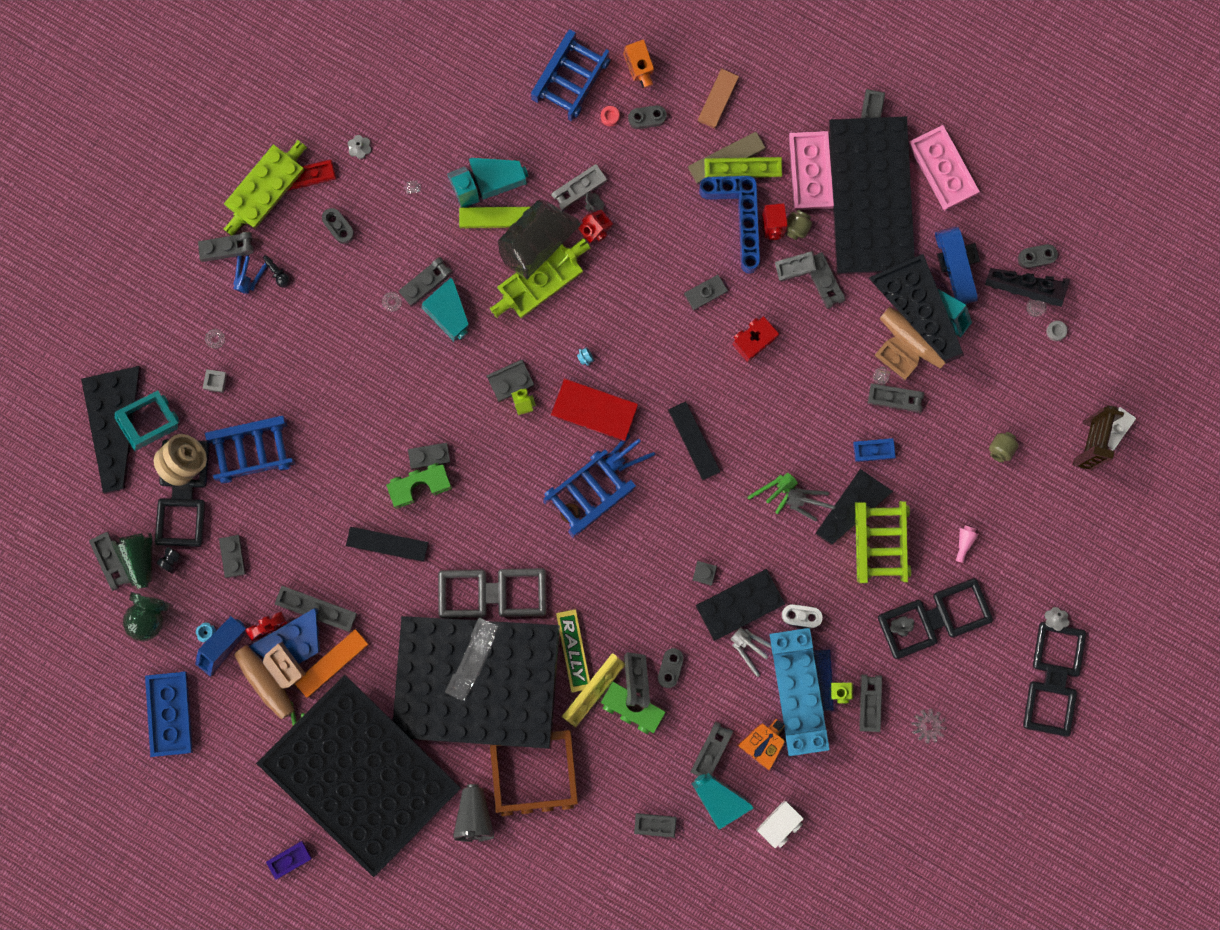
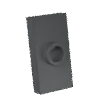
[860,89,885,118]
[775,251,818,282]
[684,275,728,311]
[634,813,676,838]

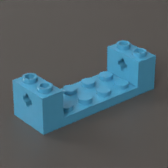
[769,628,829,756]

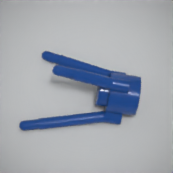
[233,247,267,294]
[605,434,655,472]

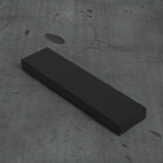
[668,401,720,481]
[346,527,428,562]

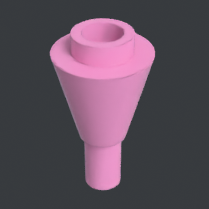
[956,525,979,563]

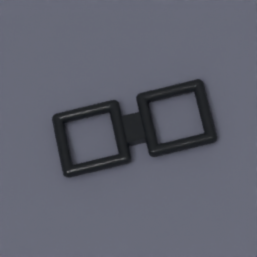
[155,439,210,547]
[878,578,994,659]
[1023,622,1087,737]

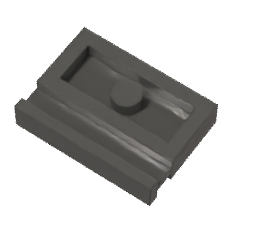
[486,360,534,402]

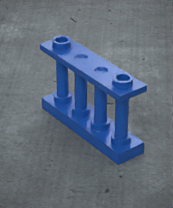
[531,29,611,121]
[205,416,295,484]
[543,449,636,538]

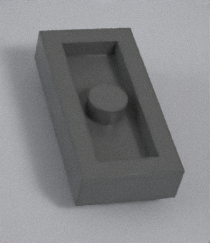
[408,443,450,470]
[219,535,246,578]

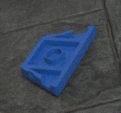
[249,608,320,664]

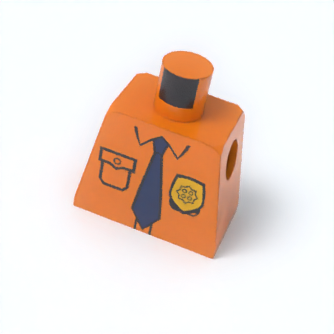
[623,39,654,89]
[737,719,785,770]

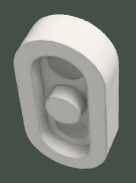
[782,605,822,628]

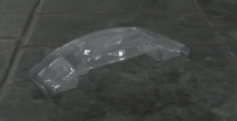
[445,618,498,701]

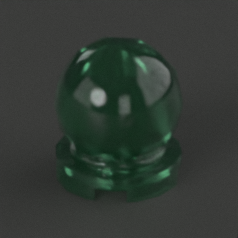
[122,592,170,642]

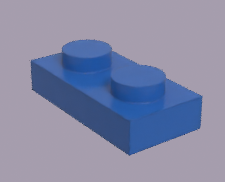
[853,438,896,462]

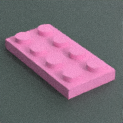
[908,125,980,211]
[789,131,834,210]

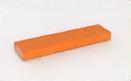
[295,629,369,698]

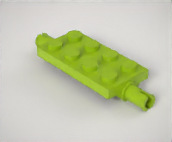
[223,140,307,236]
[489,239,590,319]

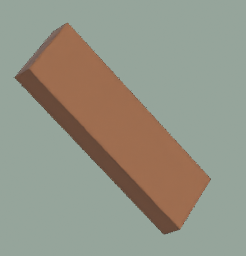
[698,69,739,129]

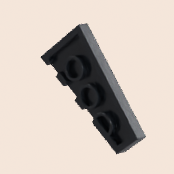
[985,268,1070,307]
[815,469,893,545]

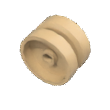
[153,434,207,486]

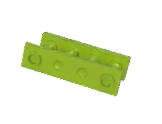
[855,501,911,583]

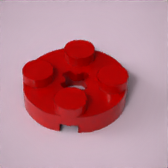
[245,611,287,641]

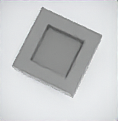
[203,369,227,393]

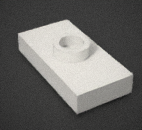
[1108,407,1136,451]

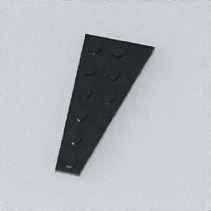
[869,254,964,364]
[81,366,141,494]

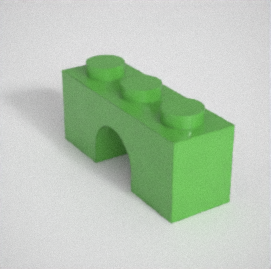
[386,463,452,509]
[601,682,665,735]

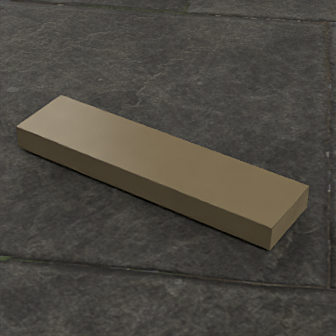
[688,132,765,184]

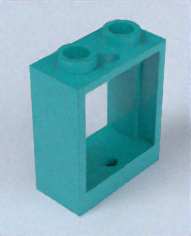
[115,390,179,451]

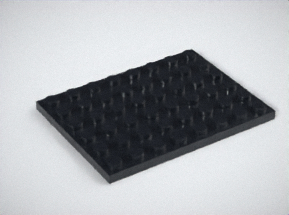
[393,616,560,749]
[256,674,461,877]

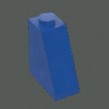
[195,616,246,677]

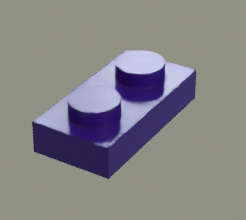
[266,841,313,880]

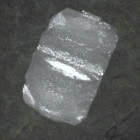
[911,709,947,743]

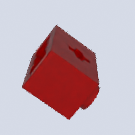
[761,203,787,240]
[732,316,779,363]

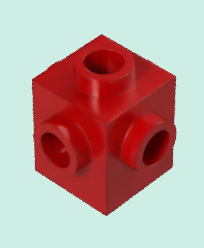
[578,209,613,243]

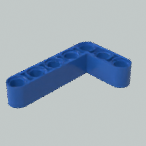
[699,176,760,274]

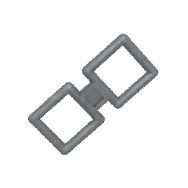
[438,568,547,618]

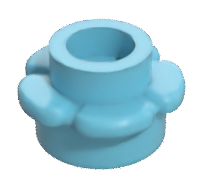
[577,347,594,366]
[196,622,216,642]

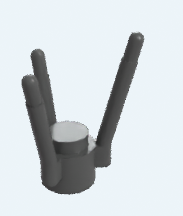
[786,488,836,521]

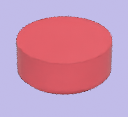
[601,106,620,127]

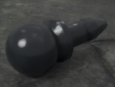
[263,255,291,288]

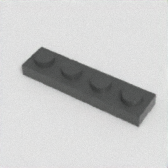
[275,586,358,632]

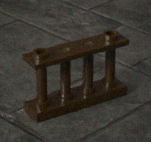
[1073,405,1124,471]

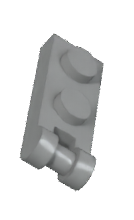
[551,164,607,211]

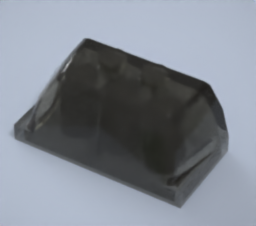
[498,200,581,280]

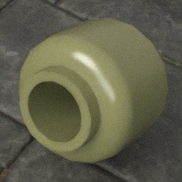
[786,210,813,240]
[989,432,1019,463]

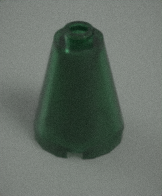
[111,532,152,589]

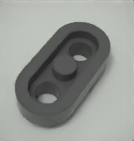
[628,105,667,129]
[322,208,354,244]
[1017,244,1058,269]
[658,648,683,688]

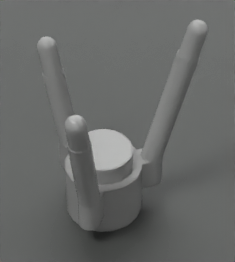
[731,628,771,677]

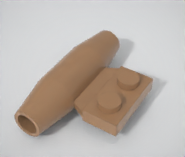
[874,307,945,381]
[234,642,306,720]

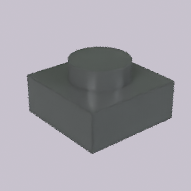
[692,561,717,586]

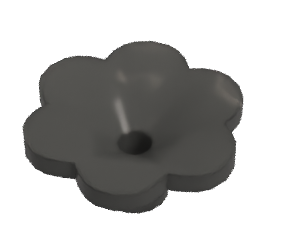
[585,192,604,212]
[890,616,915,636]

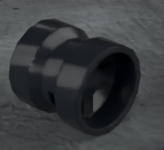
[156,547,185,574]

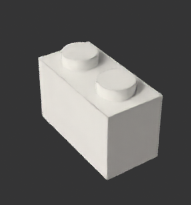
[756,801,803,848]

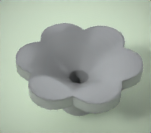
[347,135,371,159]
[1044,607,1069,631]

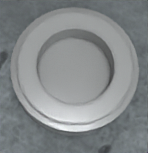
[1046,321,1067,341]

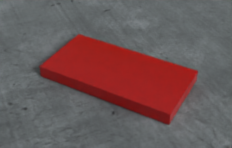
[551,378,638,442]

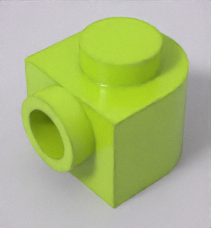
[511,389,536,416]
[831,683,853,703]

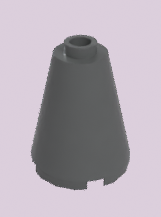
[453,784,494,842]

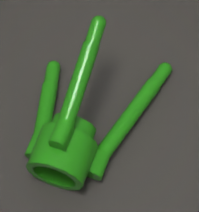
[748,473,798,514]

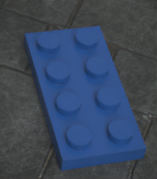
[145,672,193,757]

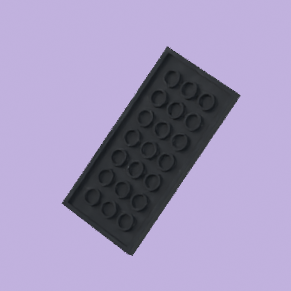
[829,116,915,274]

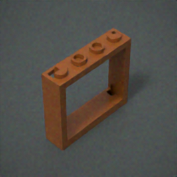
[490,730,578,816]

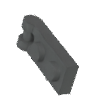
[198,232,254,262]
[809,252,845,309]
[398,257,453,307]
[867,383,925,413]
[89,532,132,591]
[624,652,650,708]
[859,674,882,732]
[690,721,734,776]

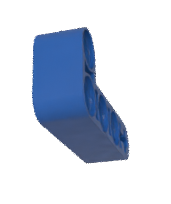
[935,226,978,304]

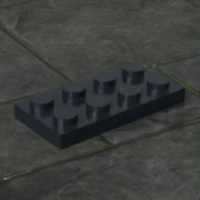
[695,569,785,641]

